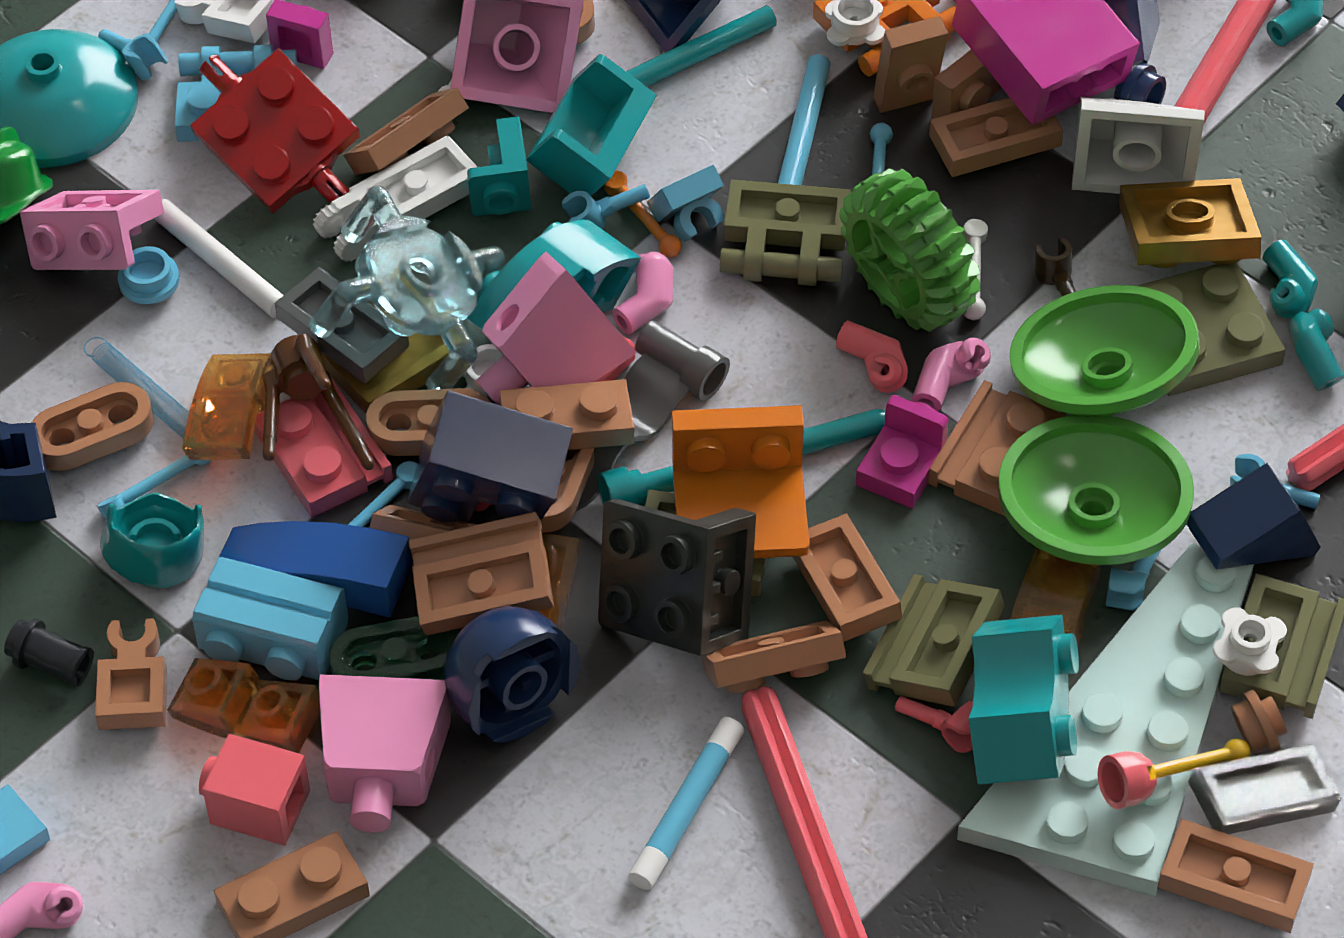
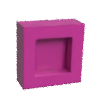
[266,0,334,69]

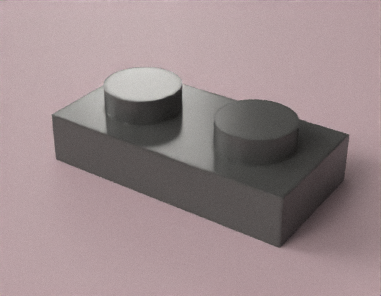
[274,267,409,384]

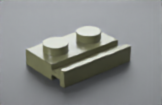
[863,574,1005,707]
[1219,574,1344,719]

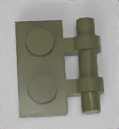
[719,179,851,287]

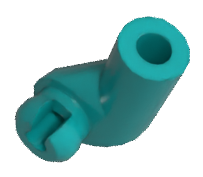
[1266,0,1323,46]
[1262,239,1318,319]
[1289,309,1344,391]

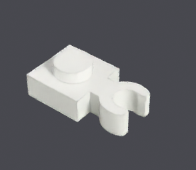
[174,0,283,44]

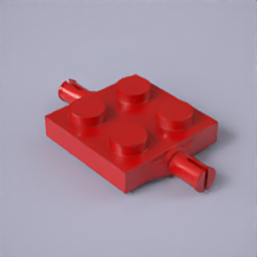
[190,48,361,214]

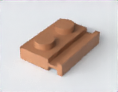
[928,380,1067,517]
[409,512,554,636]

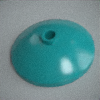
[0,29,138,168]

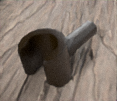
[1035,238,1076,296]

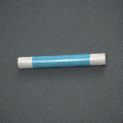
[628,717,744,890]

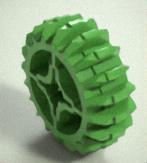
[839,168,981,332]

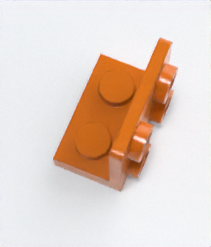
[672,405,810,558]

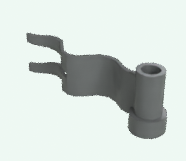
[565,321,730,512]

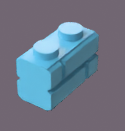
[192,557,348,681]

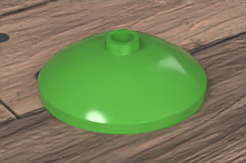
[1009,285,1200,417]
[998,415,1194,565]

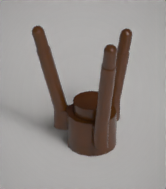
[262,334,375,470]

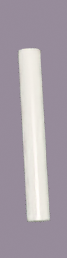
[153,199,284,318]

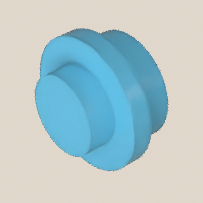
[118,246,180,304]

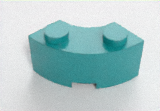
[467,220,641,330]
[968,615,1079,784]

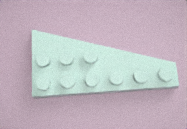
[957,543,1254,897]

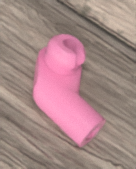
[612,252,674,335]
[912,338,991,412]
[0,882,83,938]

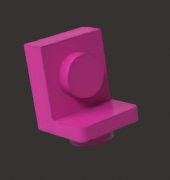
[856,395,949,509]

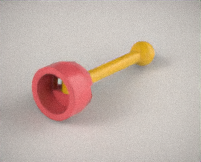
[1097,738,1251,809]

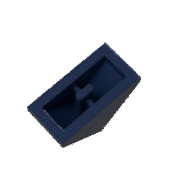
[1186,462,1321,570]

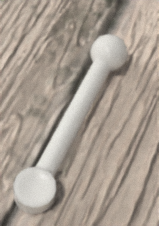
[963,219,988,320]

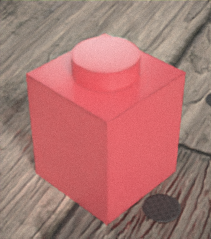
[199,734,311,846]

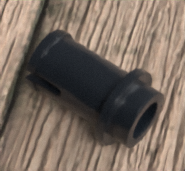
[4,619,94,687]

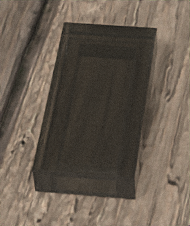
[1188,744,1342,834]

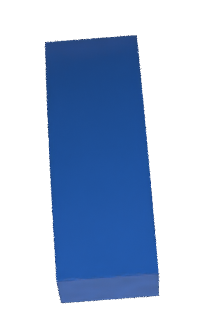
[210,521,412,618]

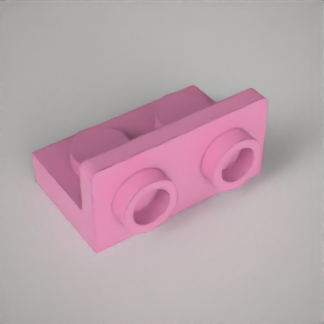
[20,190,164,270]

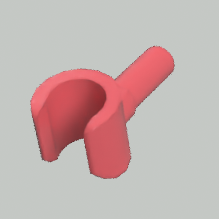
[895,696,973,753]

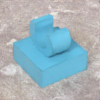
[647,164,724,242]

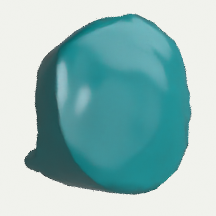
[100,493,204,588]

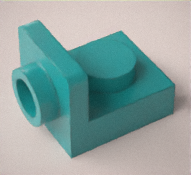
[467,116,532,216]

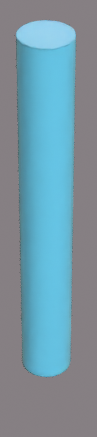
[778,54,831,185]

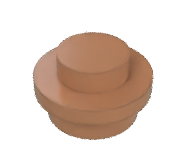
[1231,689,1288,755]

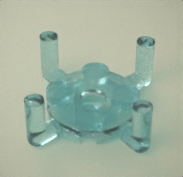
[309,186,505,390]

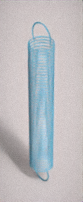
[84,337,211,446]

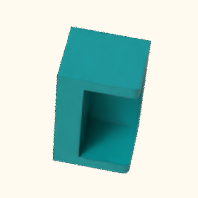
[526,54,657,196]

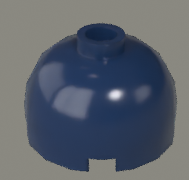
[443,606,580,743]

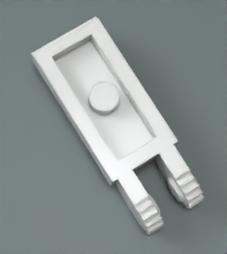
[313,136,477,262]

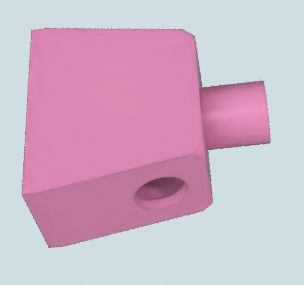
[476,252,636,406]
[319,675,451,833]

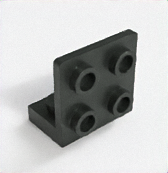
[598,499,756,656]

